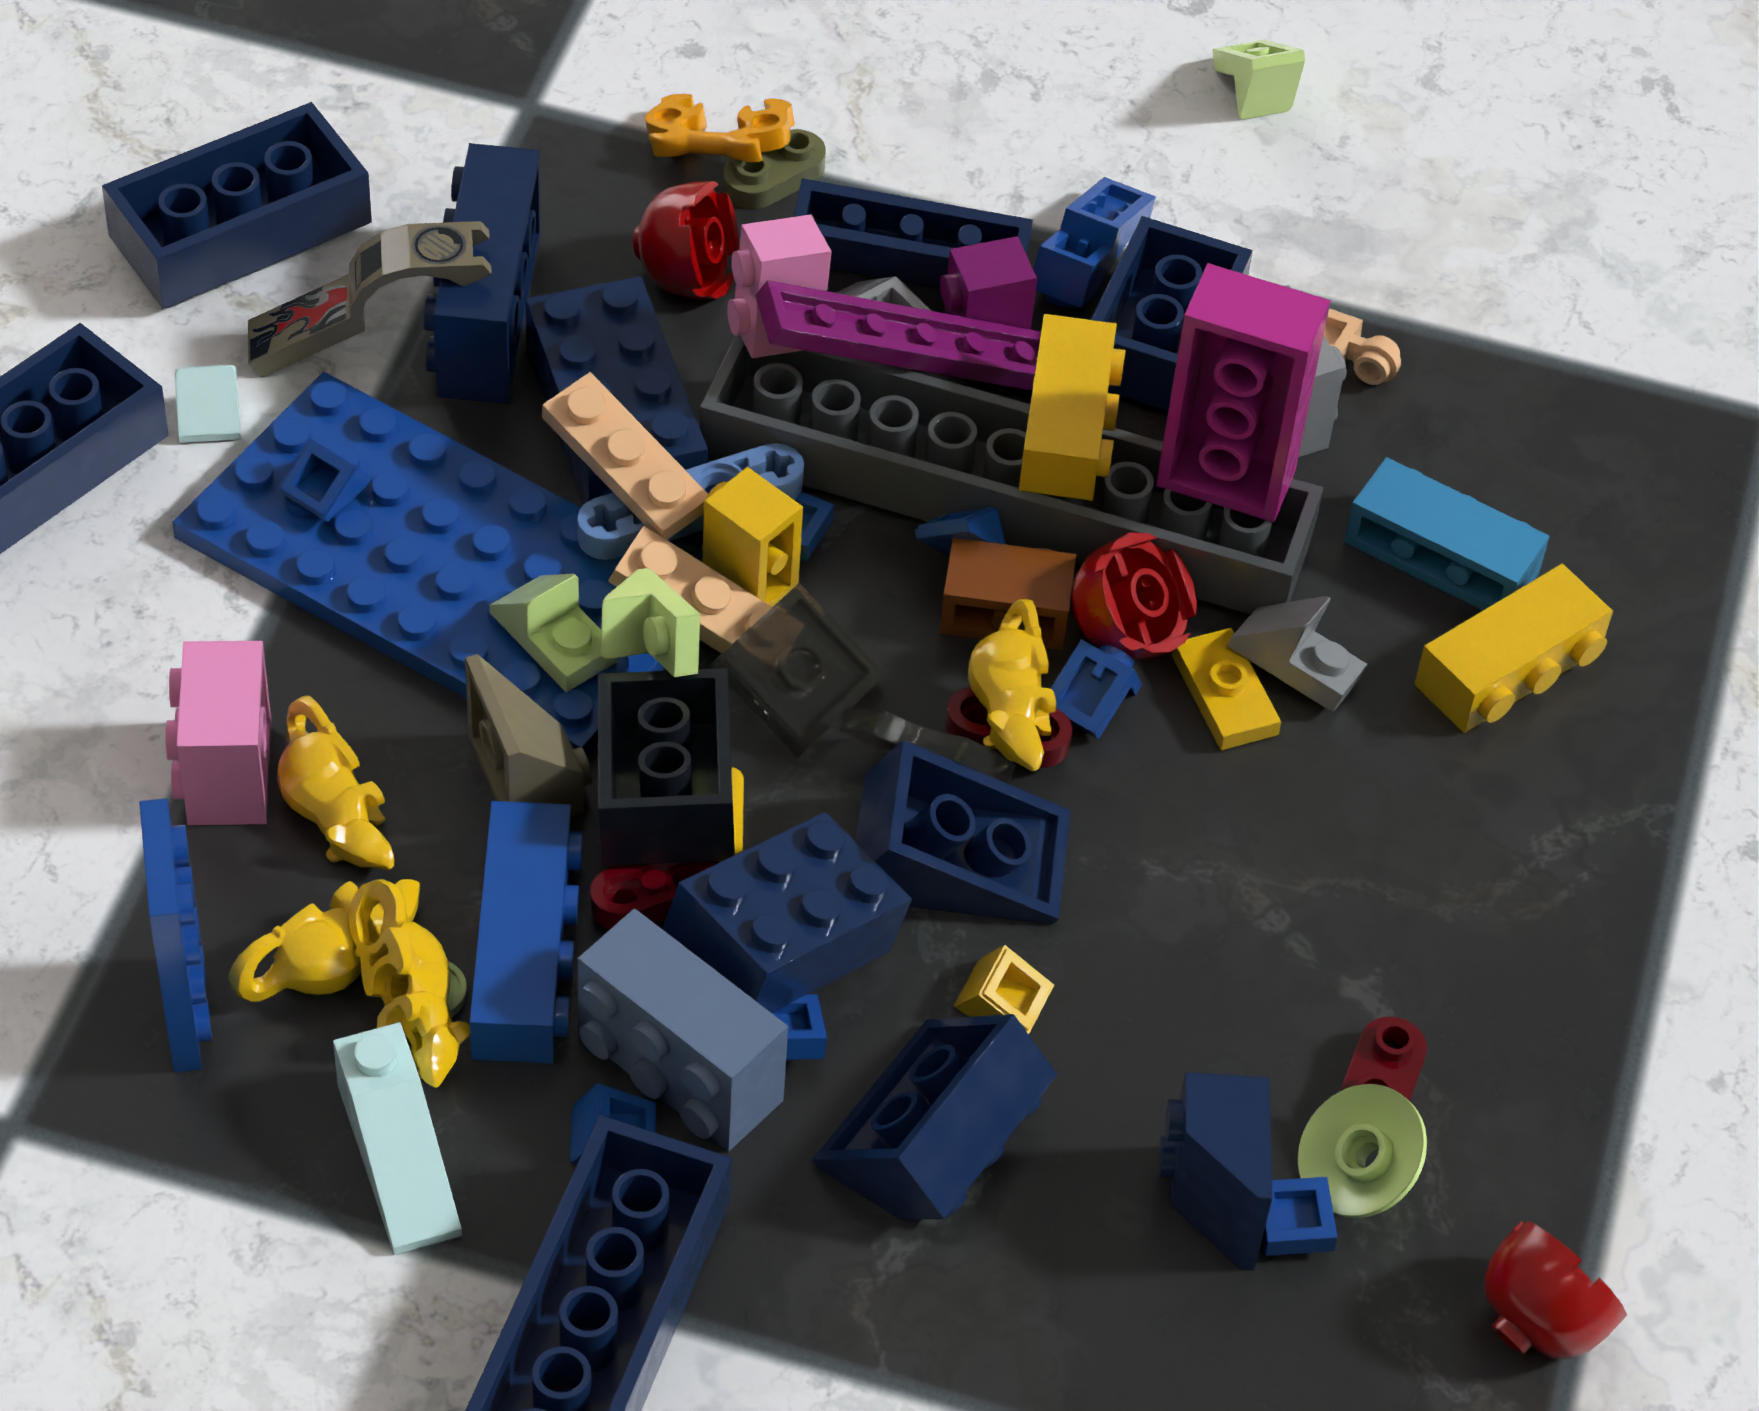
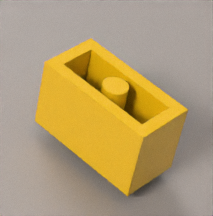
[702,466,803,608]

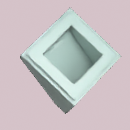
[175,365,241,443]

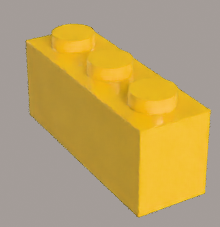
[1019,314,1125,501]
[1414,563,1613,733]

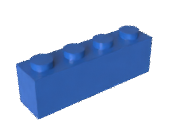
[470,801,583,1064]

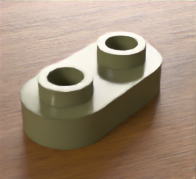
[723,129,826,209]

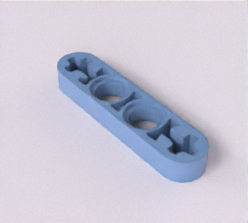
[577,443,804,560]

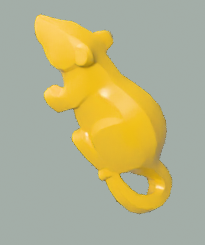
[968,599,1056,771]
[277,695,394,870]
[228,879,420,1002]
[349,879,470,1088]

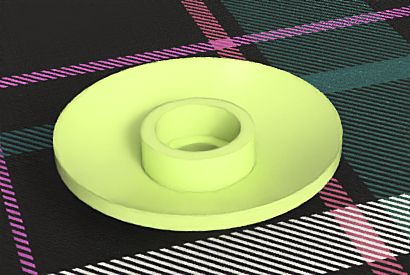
[1298,1084,1427,1218]

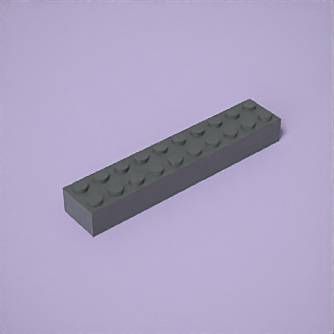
[700,335,1324,614]

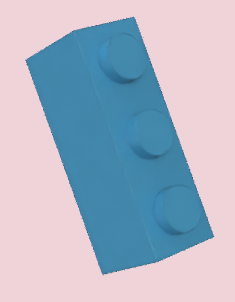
[1344,457,1550,610]

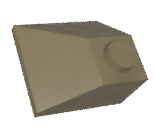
[465,654,592,817]

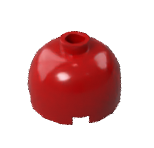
[633,181,739,300]
[1071,533,1197,661]
[1484,1221,1627,1359]

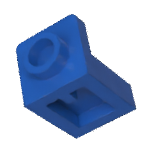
[1050,639,1142,740]

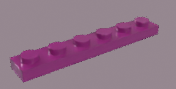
[755,280,1041,391]

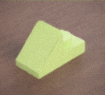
[1212,40,1305,119]
[601,568,700,677]
[489,573,617,692]

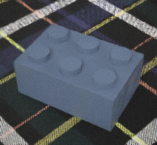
[578,908,788,1152]

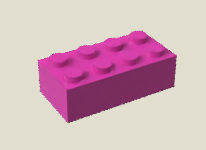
[1156,263,1331,522]

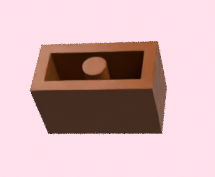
[940,538,1076,651]

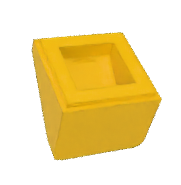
[954,945,1054,1034]

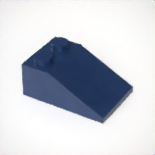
[855,740,1071,925]

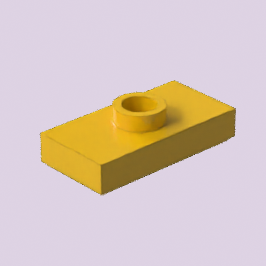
[1172,628,1281,751]

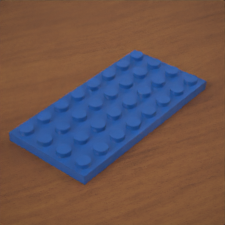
[172,371,664,757]

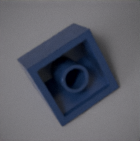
[1158,1072,1272,1270]

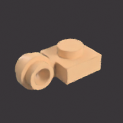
[1324,308,1401,385]

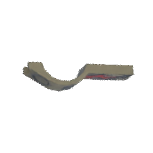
[248,221,492,377]

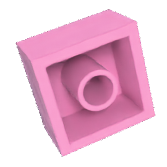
[166,641,271,825]

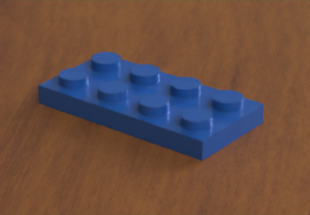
[139,798,212,1073]

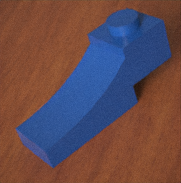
[1033,177,1156,308]

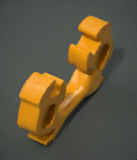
[645,94,795,162]

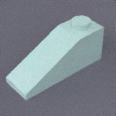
[333,1022,462,1255]

